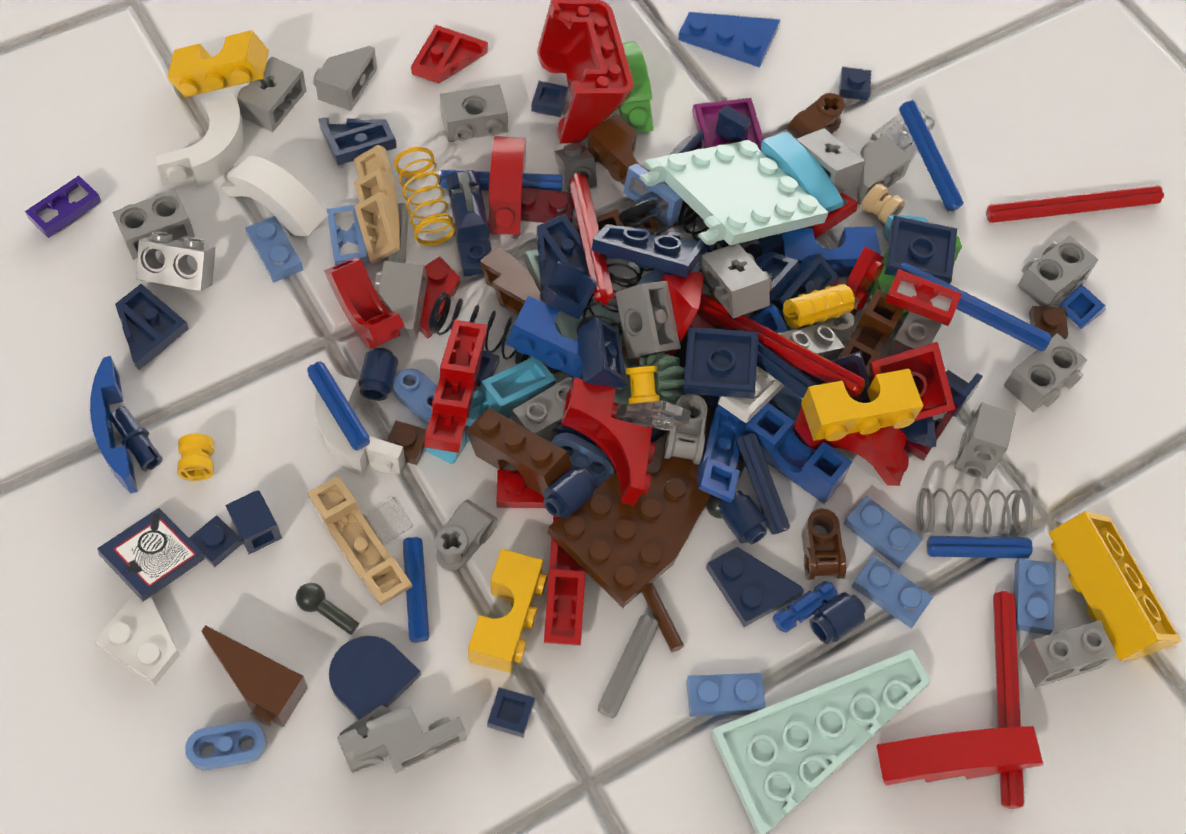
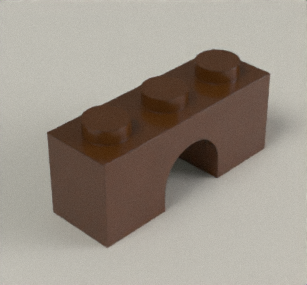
[839,289,904,375]
[466,408,573,496]

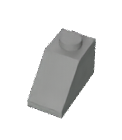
[313,46,377,111]
[857,134,912,206]
[375,261,428,339]

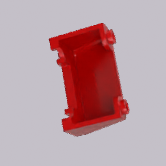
[537,0,633,144]

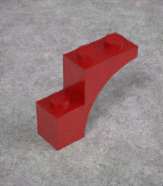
[561,378,655,506]

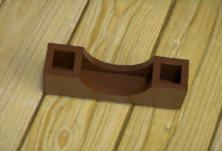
[587,113,694,229]

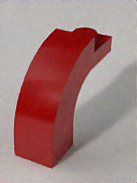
[488,136,527,235]
[324,257,404,349]
[794,406,909,486]

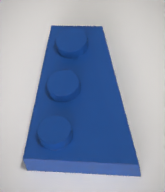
[678,12,780,68]

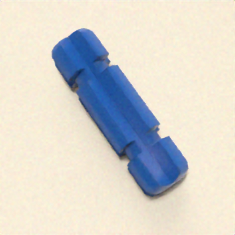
[773,581,838,633]

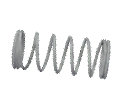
[916,488,1033,535]

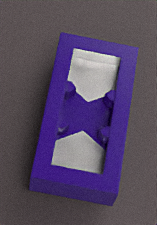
[25,175,102,238]

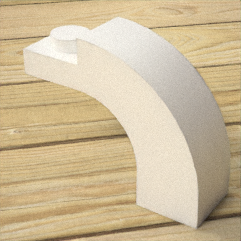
[154,94,245,187]
[220,156,328,236]
[315,371,405,476]

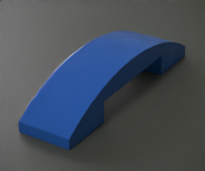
[90,356,138,494]
[697,397,746,503]

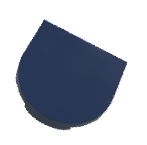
[329,636,421,721]

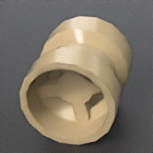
[861,183,905,226]

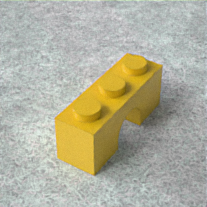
[167,30,269,98]
[801,369,923,441]
[468,548,548,673]

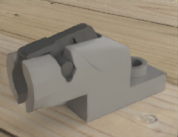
[337,705,466,773]

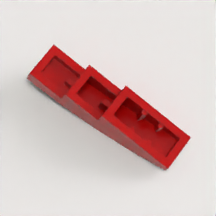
[424,320,488,453]
[544,516,586,646]
[876,726,1044,786]

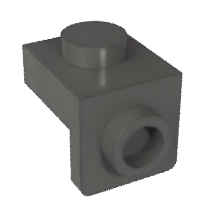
[555,143,597,192]

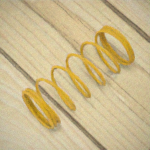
[394,146,455,246]

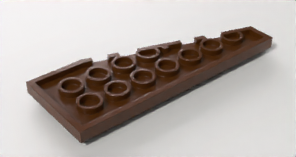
[547,407,748,608]

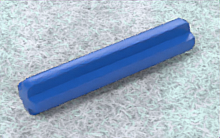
[307,361,370,451]
[926,536,1033,558]
[403,537,429,642]

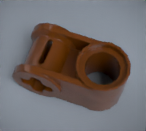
[788,93,845,139]
[801,508,846,580]

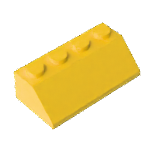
[1048,511,1182,661]

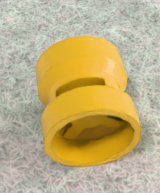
[177,433,215,481]

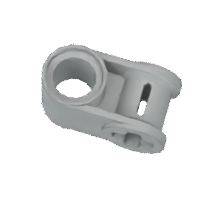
[664,394,707,465]
[435,499,498,571]

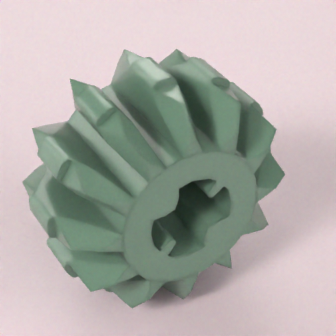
[637,352,685,411]

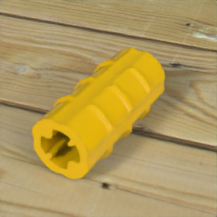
[783,284,855,329]

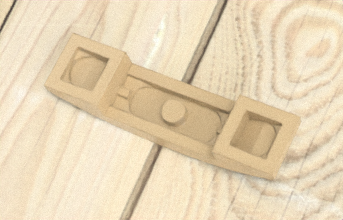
[307,475,413,606]

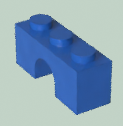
[779,226,881,277]
[506,296,622,379]
[744,403,852,504]

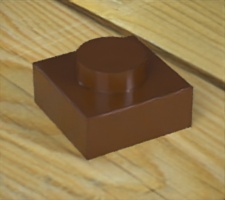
[1029,306,1068,340]
[387,420,427,465]

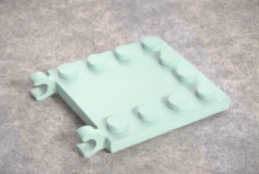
[640,140,829,246]

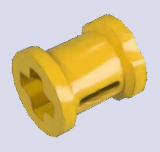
[625,366,660,404]

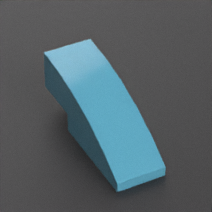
[761,132,844,212]
[465,357,556,443]

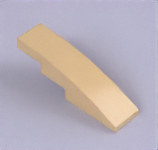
[354,145,400,264]

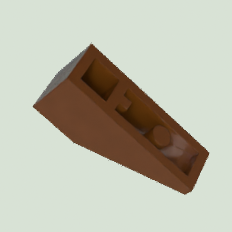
[201,625,308,727]

